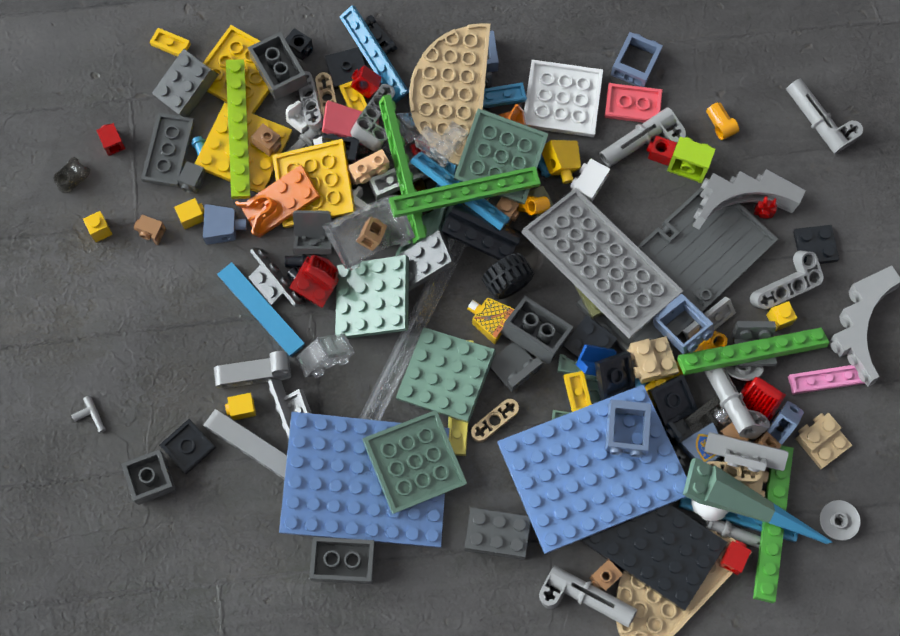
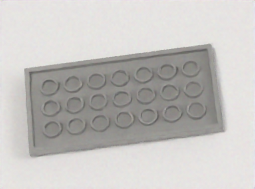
[522,188,683,339]

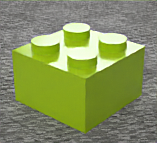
[667,137,715,183]

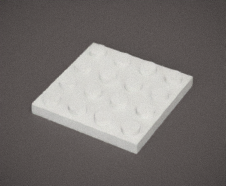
[524,60,603,138]

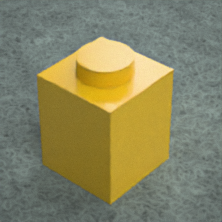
[174,198,204,229]
[83,211,113,242]
[766,301,797,331]
[225,393,256,421]

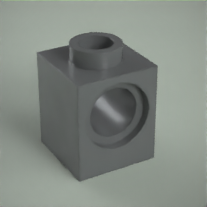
[177,161,207,194]

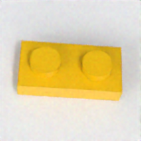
[150,28,191,57]
[339,81,367,112]
[563,371,592,412]

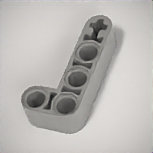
[350,84,395,151]
[750,250,824,309]
[214,351,291,389]

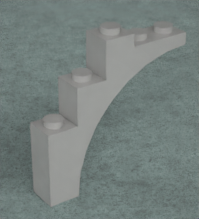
[693,169,806,229]
[830,266,900,387]

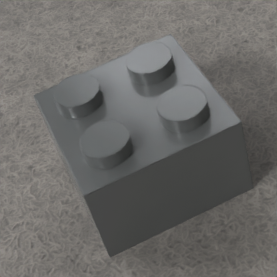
[121,449,177,505]

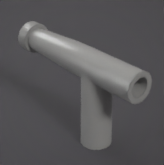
[71,395,106,433]

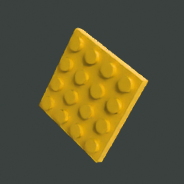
[204,25,270,114]
[195,102,292,193]
[272,139,356,228]

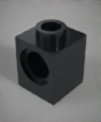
[285,28,313,61]

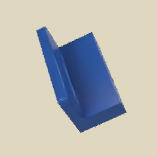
[576,344,617,376]

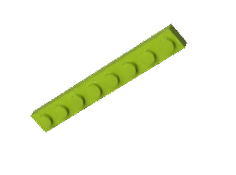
[226,59,251,199]

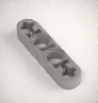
[299,71,324,131]

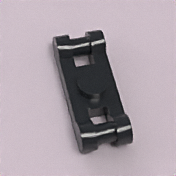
[365,15,397,56]

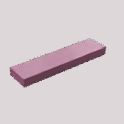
[788,365,865,395]

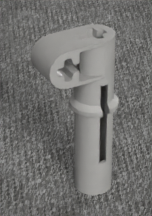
[786,78,863,154]
[599,107,686,168]
[704,367,770,439]
[539,565,638,628]

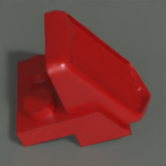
[289,255,339,308]
[740,377,786,421]

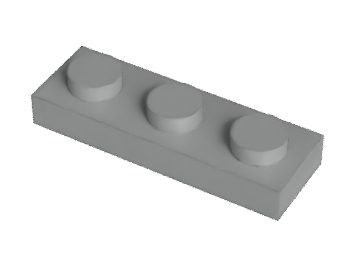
[683,297,736,341]

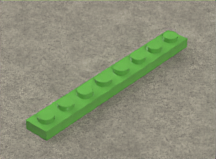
[379,94,427,244]
[389,166,541,218]
[677,328,829,375]
[753,445,794,603]

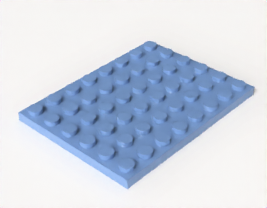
[497,385,687,554]
[279,412,449,548]

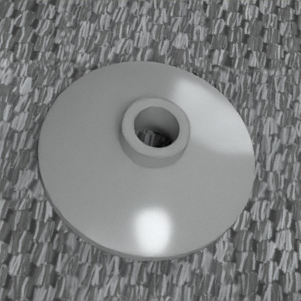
[724,365,763,381]
[820,500,861,541]

